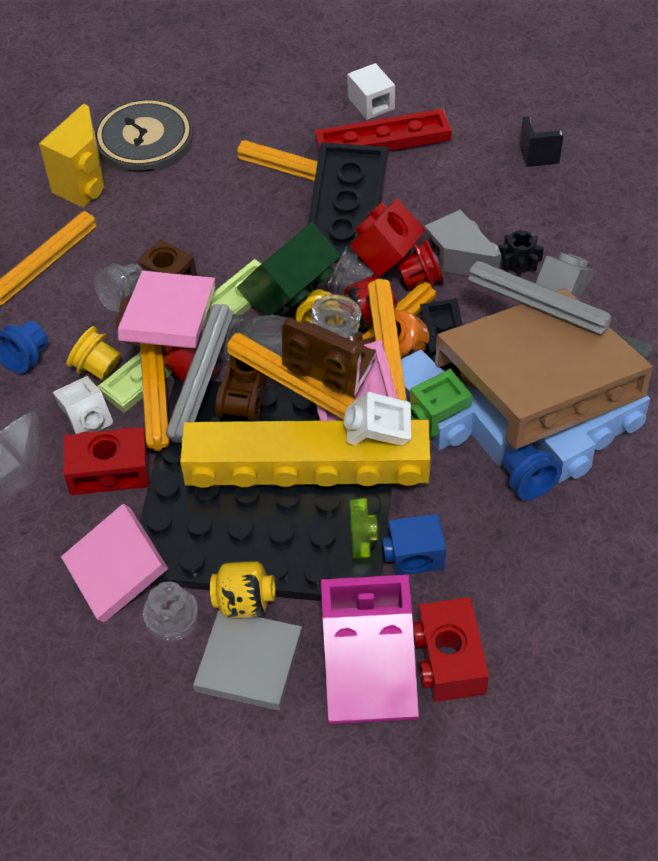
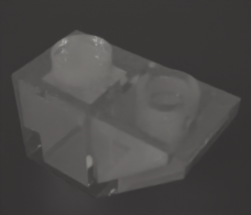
[0,410,44,504]

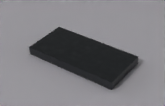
[308,142,389,265]

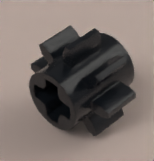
[499,230,544,275]

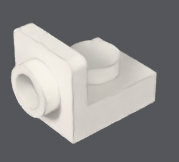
[53,376,113,434]
[344,391,411,446]

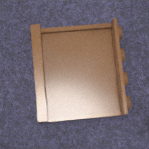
[435,288,653,450]

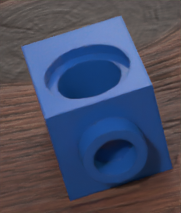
[381,514,446,575]

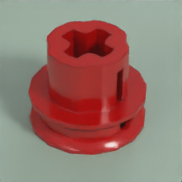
[397,239,444,290]

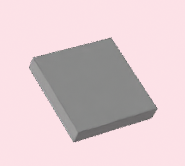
[193,610,303,711]

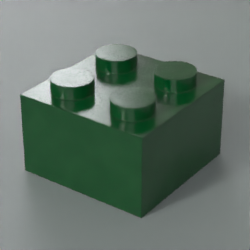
[236,222,341,320]

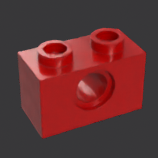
[349,198,424,278]
[64,427,150,496]
[413,597,489,702]

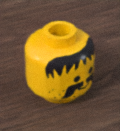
[210,561,276,618]

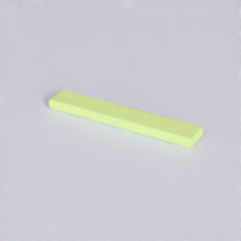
[97,259,261,413]

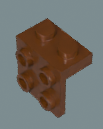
[282,318,376,397]

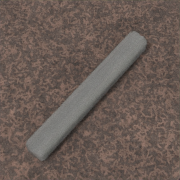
[468,261,612,335]
[166,304,233,443]

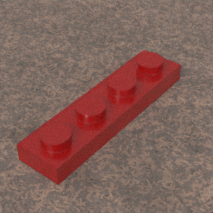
[314,109,452,152]

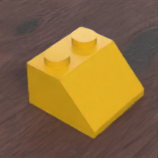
[39,104,104,208]

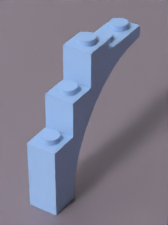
[401,350,650,483]

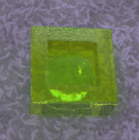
[350,498,378,558]

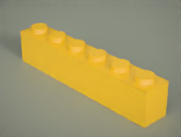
[180,420,430,488]

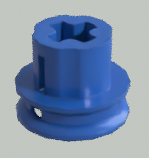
[0,320,48,374]
[503,444,562,501]

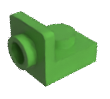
[410,369,473,438]

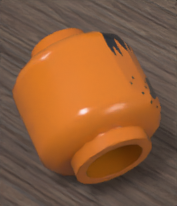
[394,310,430,359]

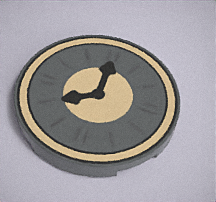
[94,98,193,173]

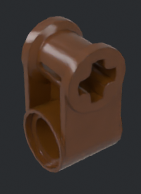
[215,355,267,422]

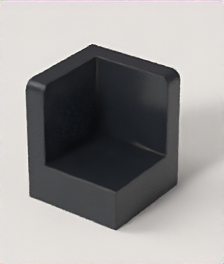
[520,116,563,167]

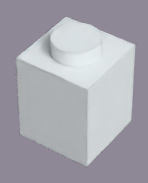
[347,63,395,120]

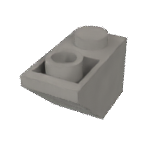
[424,210,501,275]
[536,252,596,299]

